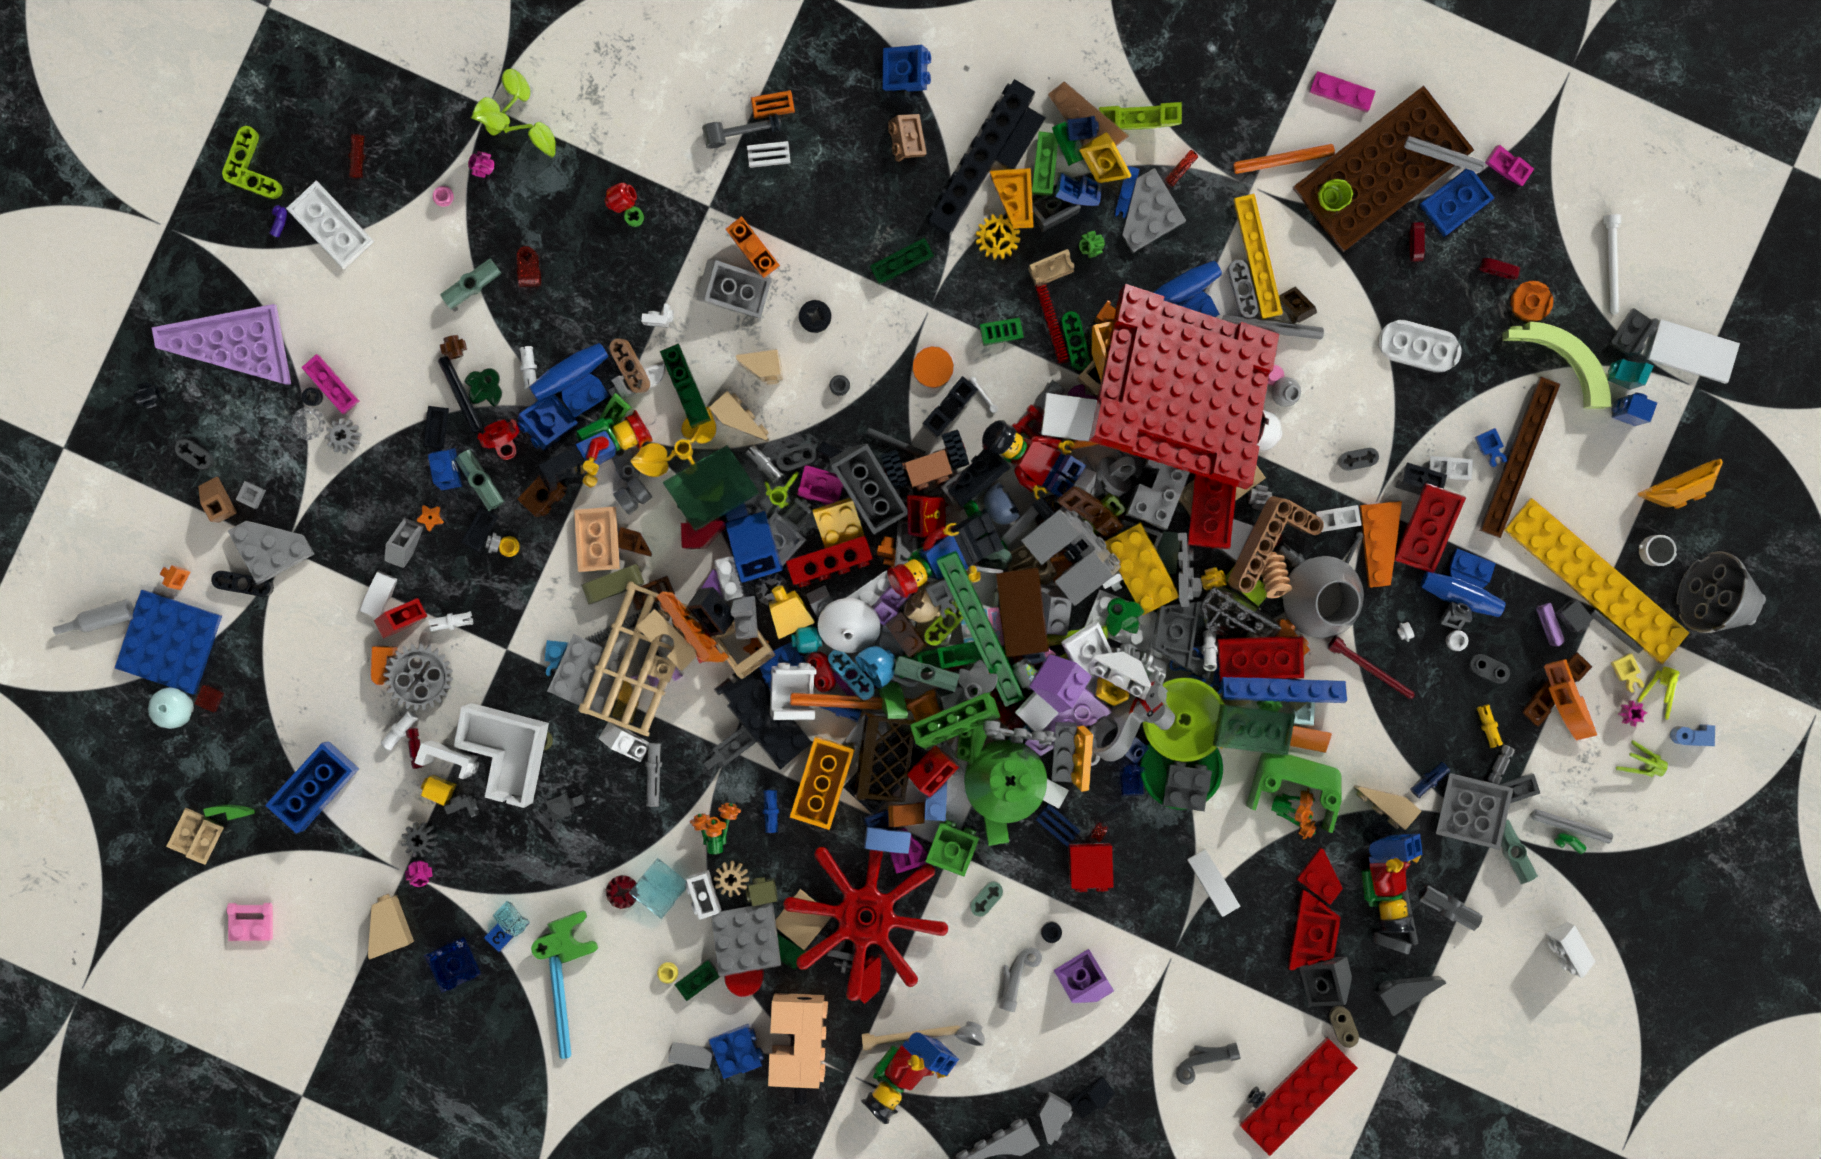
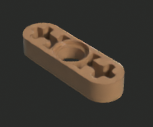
[609,339,650,393]

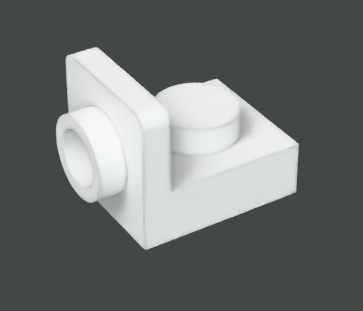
[641,304,674,328]
[1139,647,1168,679]

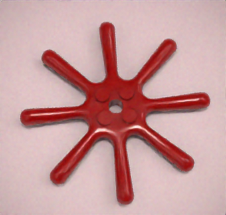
[783,847,948,1001]

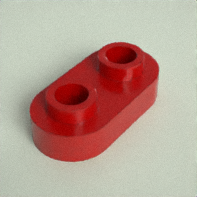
[806,651,836,692]

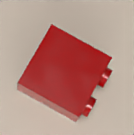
[1069,843,1113,892]

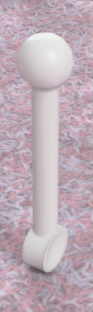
[969,377,998,413]

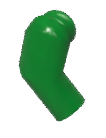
[1554,833,1587,854]

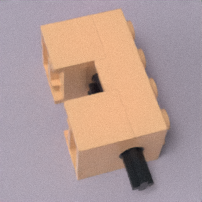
[768,993,828,1105]

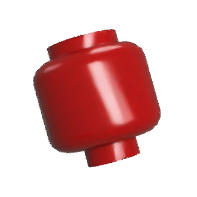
[605,182,637,213]

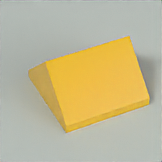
[1079,132,1132,183]

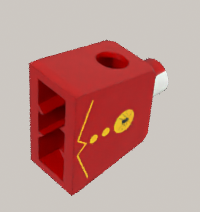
[907,495,951,537]

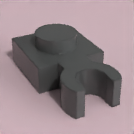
[925,577,956,618]

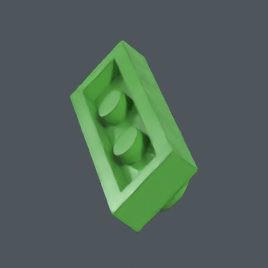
[1032,131,1058,196]

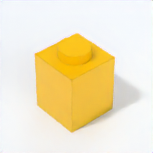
[420,775,457,806]

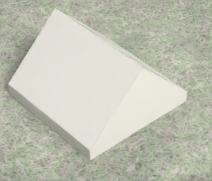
[1015,692,1058,732]

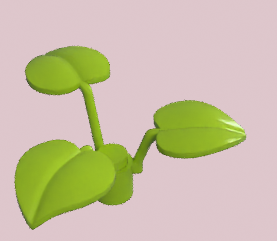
[471,68,556,158]

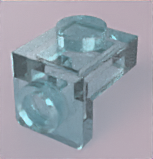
[492,901,530,937]

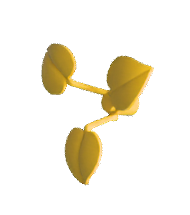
[631,407,724,503]

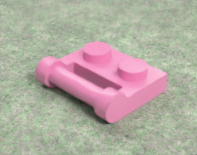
[227,903,273,941]

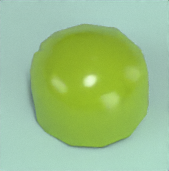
[1318,179,1353,211]

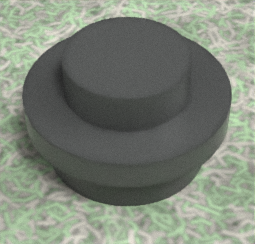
[829,375,850,396]

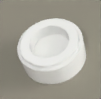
[1446,630,1468,651]

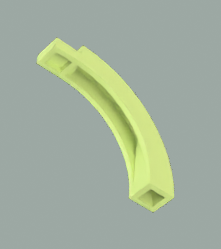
[1502,322,1611,409]

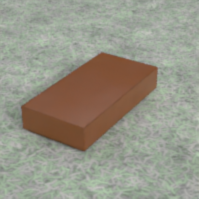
[888,802,925,827]

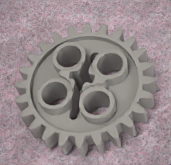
[383,643,453,711]

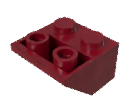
[681,517,726,550]

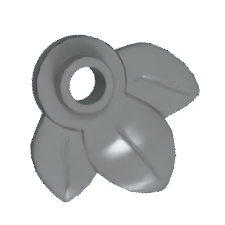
[959,660,998,700]

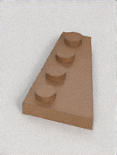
[1048,81,1129,146]

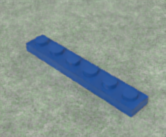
[1221,677,1347,703]

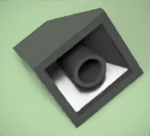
[1299,957,1352,1006]

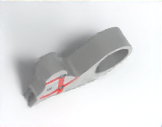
[1088,670,1175,761]

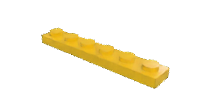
[1233,193,1283,320]

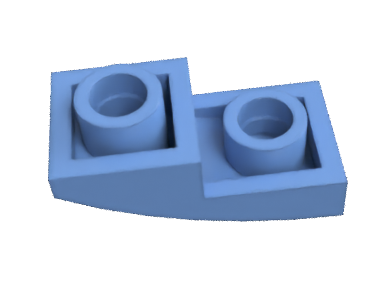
[864,827,911,854]

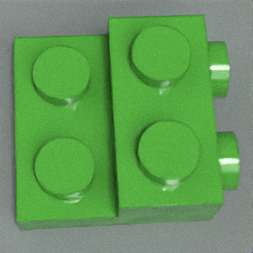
[925,819,979,877]

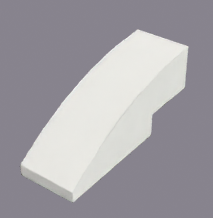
[1187,849,1241,917]

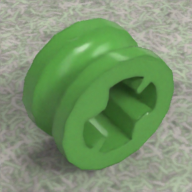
[624,207,644,227]

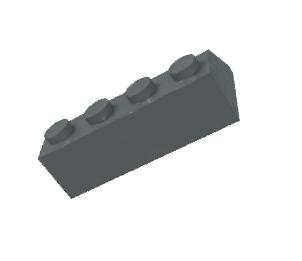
[829,443,908,534]

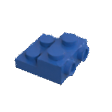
[883,44,931,92]
[517,395,578,451]
[709,1024,765,1079]

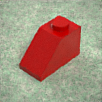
[374,598,427,639]

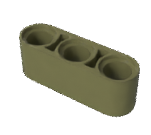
[581,564,645,605]

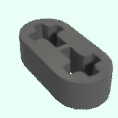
[175,439,214,470]
[1338,448,1379,471]
[1371,931,1412,954]

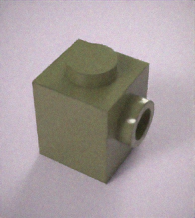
[746,877,778,907]

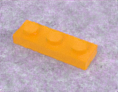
[1071,726,1093,792]

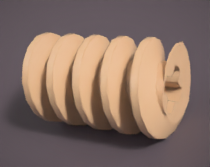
[1261,552,1292,599]

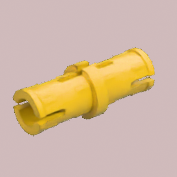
[1476,704,1503,748]

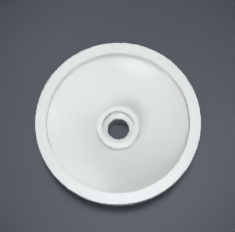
[818,598,881,653]

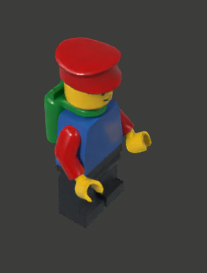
[539,410,653,493]
[887,510,1004,598]

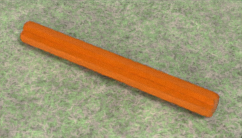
[1233,144,1335,174]

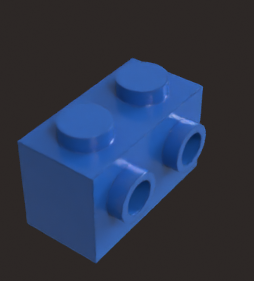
[1612,392,1658,426]

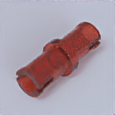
[348,134,366,178]

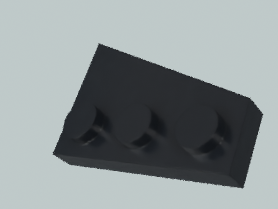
[948,445,1010,507]

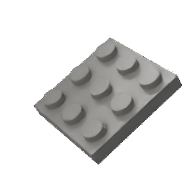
[547,634,623,713]
[1436,773,1514,850]
[712,903,781,977]

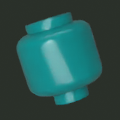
[791,626,822,653]

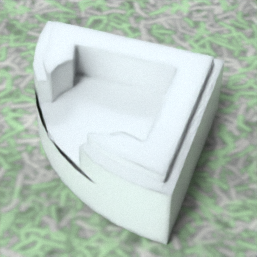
[644,363,665,388]

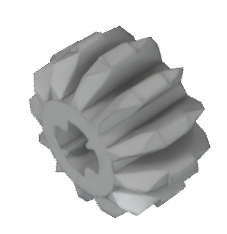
[324,418,362,454]

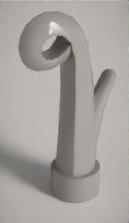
[999,947,1042,1012]

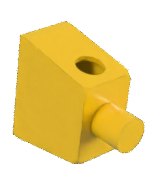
[769,585,815,639]

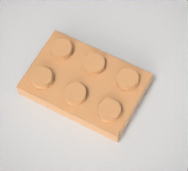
[574,507,620,572]

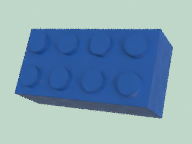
[265,741,359,833]

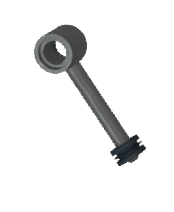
[702,114,781,149]

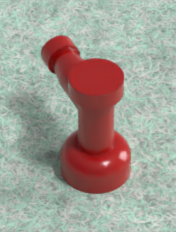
[1011,404,1042,439]

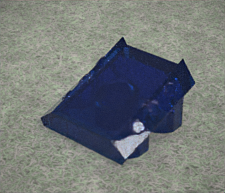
[424,937,481,993]

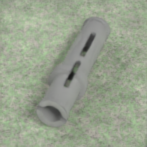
[645,743,662,807]

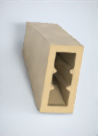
[368,894,414,959]

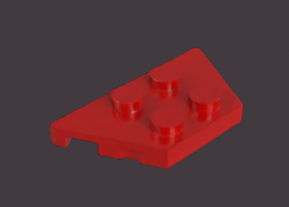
[1288,890,1341,970]

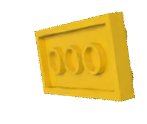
[1104,522,1179,615]

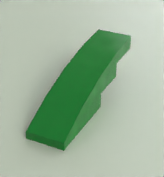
[896,641,983,678]

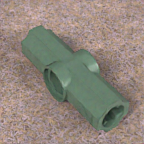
[440,258,502,310]
[455,449,505,511]
[894,656,960,692]
[1501,819,1538,884]

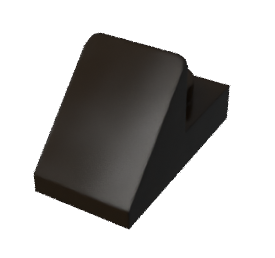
[1279,286,1317,324]

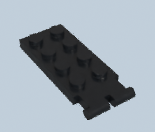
[714,673,812,770]

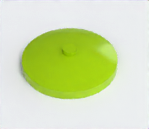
[1143,678,1227,762]

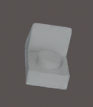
[731,596,758,640]

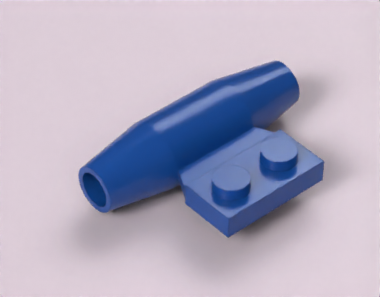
[1153,261,1222,317]
[529,343,609,418]
[1421,548,1506,617]

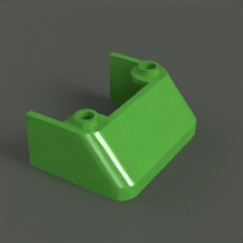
[1246,749,1342,833]

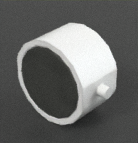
[1639,535,1677,566]

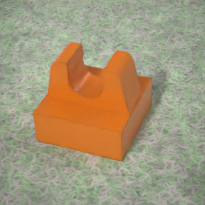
[160,565,191,590]

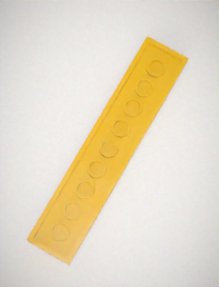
[1504,498,1689,664]

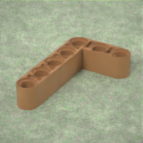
[1228,496,1324,593]

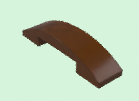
[1057,486,1124,539]
[1522,652,1593,727]

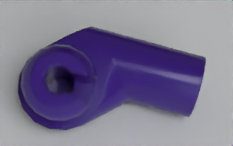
[269,205,288,237]

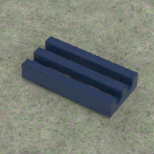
[1035,804,1080,847]

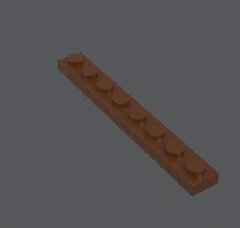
[1479,377,1561,538]

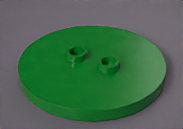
[1140,742,1223,810]

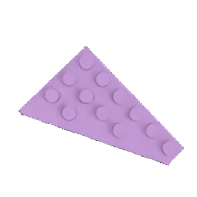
[152,304,291,385]

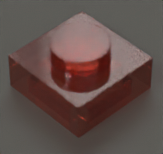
[194,685,224,712]

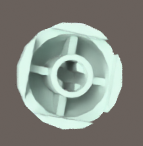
[148,687,194,729]

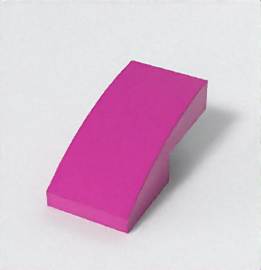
[1485,145,1534,186]

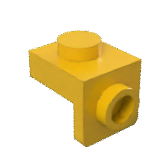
[1096,677,1130,706]

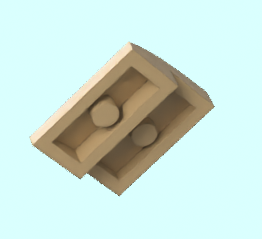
[166,808,224,865]
[775,889,831,950]

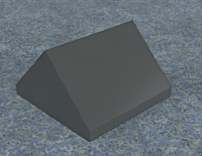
[1032,189,1081,232]

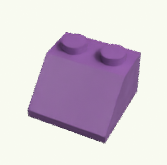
[1029,654,1092,713]

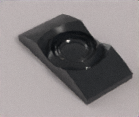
[843,727,927,815]

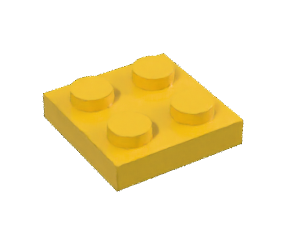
[813,497,864,548]

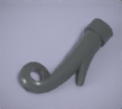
[1176,1043,1241,1085]

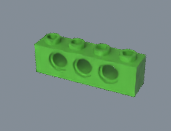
[910,693,1000,749]

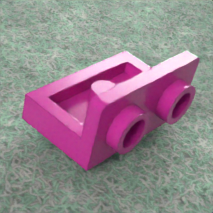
[797,465,843,505]

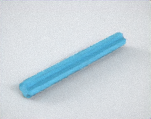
[549,955,571,1059]

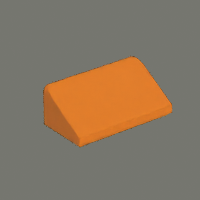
[1285,725,1332,753]

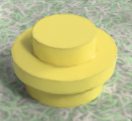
[657,962,678,983]

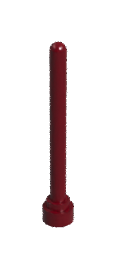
[1327,635,1415,699]

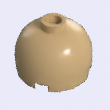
[904,581,940,623]

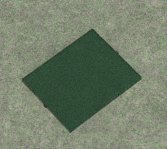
[663,445,760,531]

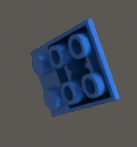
[725,511,784,583]

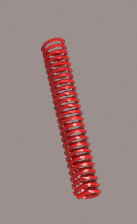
[1035,284,1069,363]

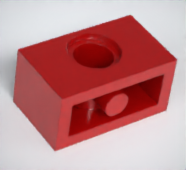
[907,745,959,797]

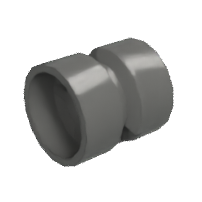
[613,476,653,515]

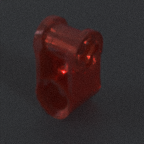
[517,246,541,287]

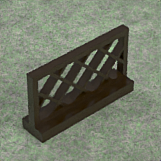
[854,713,916,803]

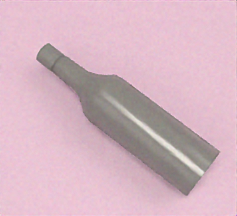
[53,599,134,635]

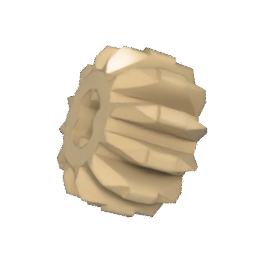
[714,861,750,897]

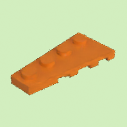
[1359,501,1402,588]
[657,591,729,662]

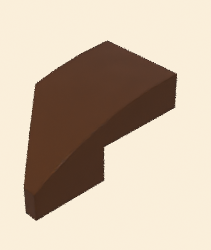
[618,527,652,557]

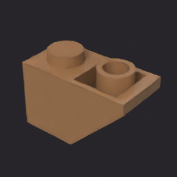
[198,477,237,523]

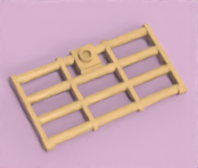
[578,582,694,737]

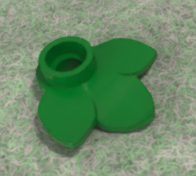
[1106,598,1144,636]

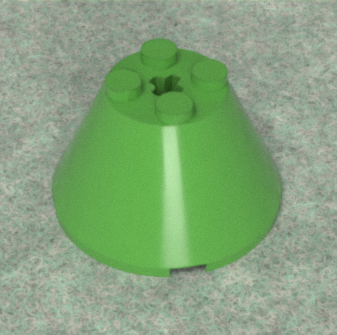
[964,740,1047,823]

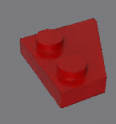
[1296,847,1343,905]

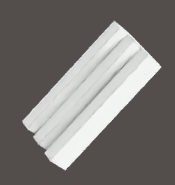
[747,141,791,168]

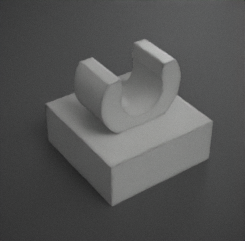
[608,375,636,398]
[236,481,266,509]

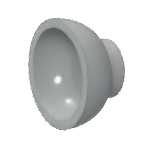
[1272,377,1301,407]
[955,1021,985,1046]

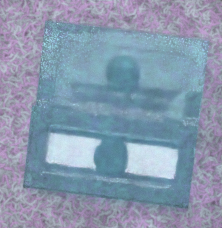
[629,858,687,919]

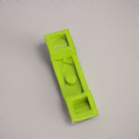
[1099,102,1182,130]

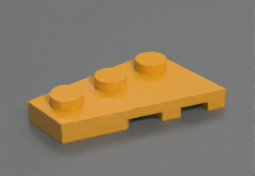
[989,168,1034,229]

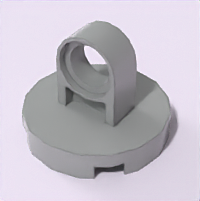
[1095,457,1136,496]

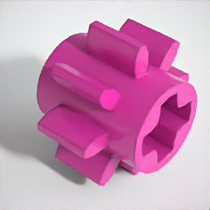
[468,151,494,178]
[1618,700,1647,727]
[405,861,433,887]

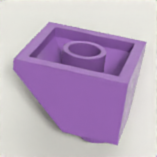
[1054,949,1114,1003]

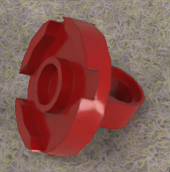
[478,419,520,460]

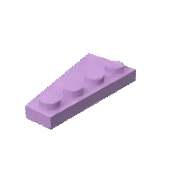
[1025,687,1112,756]

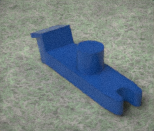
[1115,166,1139,219]

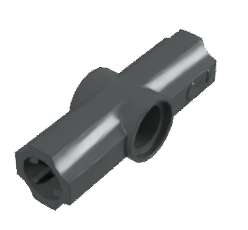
[1418,884,1483,931]

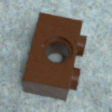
[517,476,567,517]

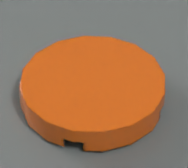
[1510,281,1553,322]
[913,346,954,388]

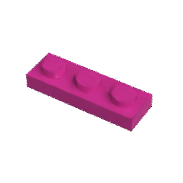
[1309,71,1376,112]
[301,354,360,415]

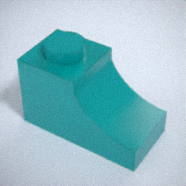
[1607,359,1654,390]

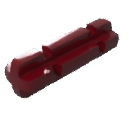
[406,728,424,769]

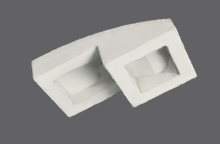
[1429,456,1473,480]
[1316,505,1361,532]
[360,571,398,618]

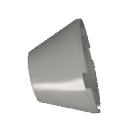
[1282,556,1364,638]

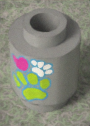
[1012,658,1037,690]

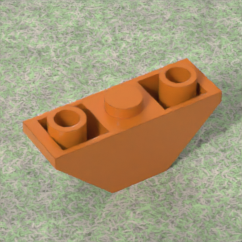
[726,216,780,278]

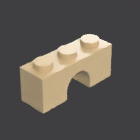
[637,609,697,671]

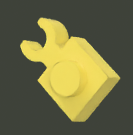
[1610,653,1644,693]

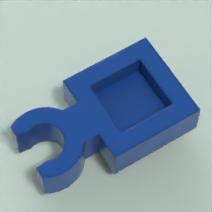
[1474,428,1507,467]

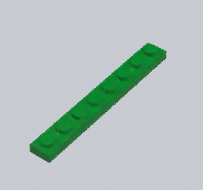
[936,551,1025,707]

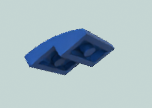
[1055,173,1102,206]

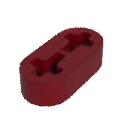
[1409,222,1425,261]
[1479,258,1521,280]

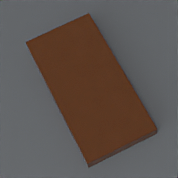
[996,568,1049,657]

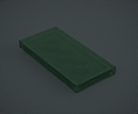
[1213,704,1296,755]

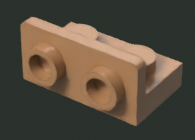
[888,114,927,161]

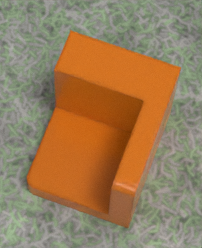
[1094,301,1116,324]

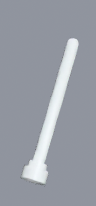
[1603,214,1621,315]

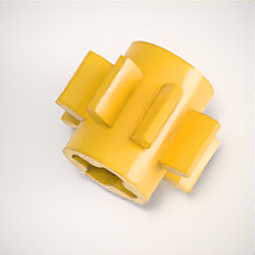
[1201,567,1227,593]

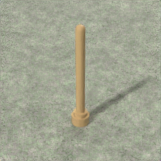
[862,1025,961,1051]

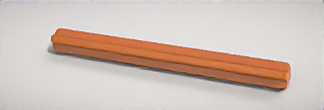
[790,693,912,711]

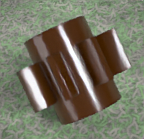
[439,335,467,360]

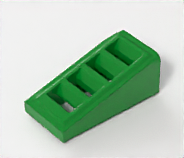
[979,318,1024,346]

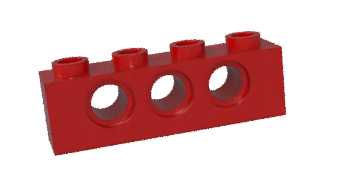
[786,536,873,588]

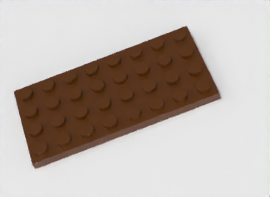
[1293,85,1474,252]

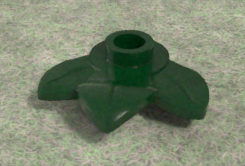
[464,368,502,407]

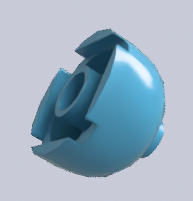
[855,646,895,688]

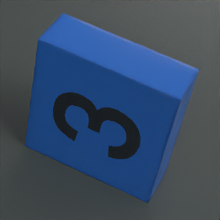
[484,922,514,952]

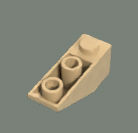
[709,391,769,442]
[1353,785,1421,830]

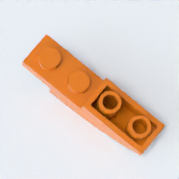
[1544,659,1597,741]

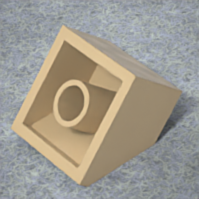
[736,349,783,385]

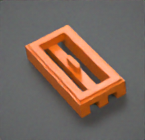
[750,90,795,119]

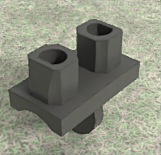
[827,940,866,974]

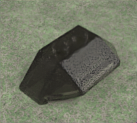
[1201,586,1282,639]

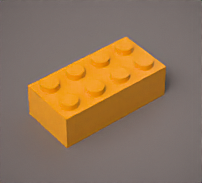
[790,736,855,830]

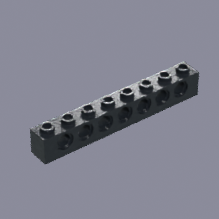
[927,79,1035,237]

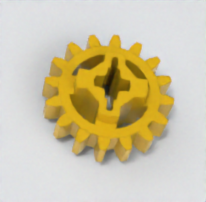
[975,214,1020,260]

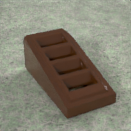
[631,576,675,611]

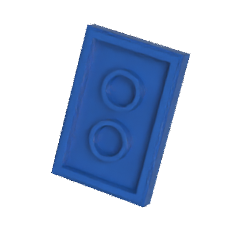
[1419,169,1494,237]

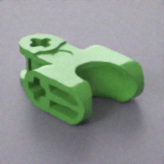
[531,910,598,963]

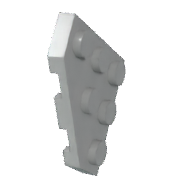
[1122,168,1186,254]
[228,521,314,585]

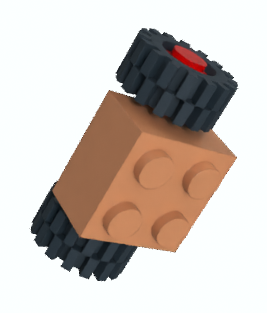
[881,429,969,491]

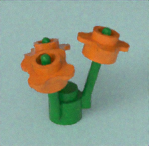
[1271,788,1317,840]
[690,803,741,854]

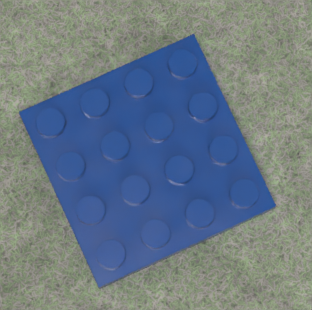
[114,590,222,694]

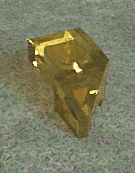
[612,681,639,723]

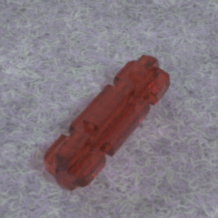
[1165,150,1198,186]

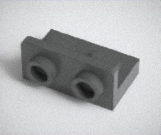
[1609,308,1659,357]

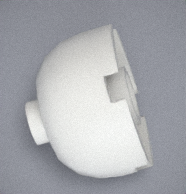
[1257,410,1282,451]

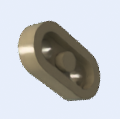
[1329,1006,1359,1048]

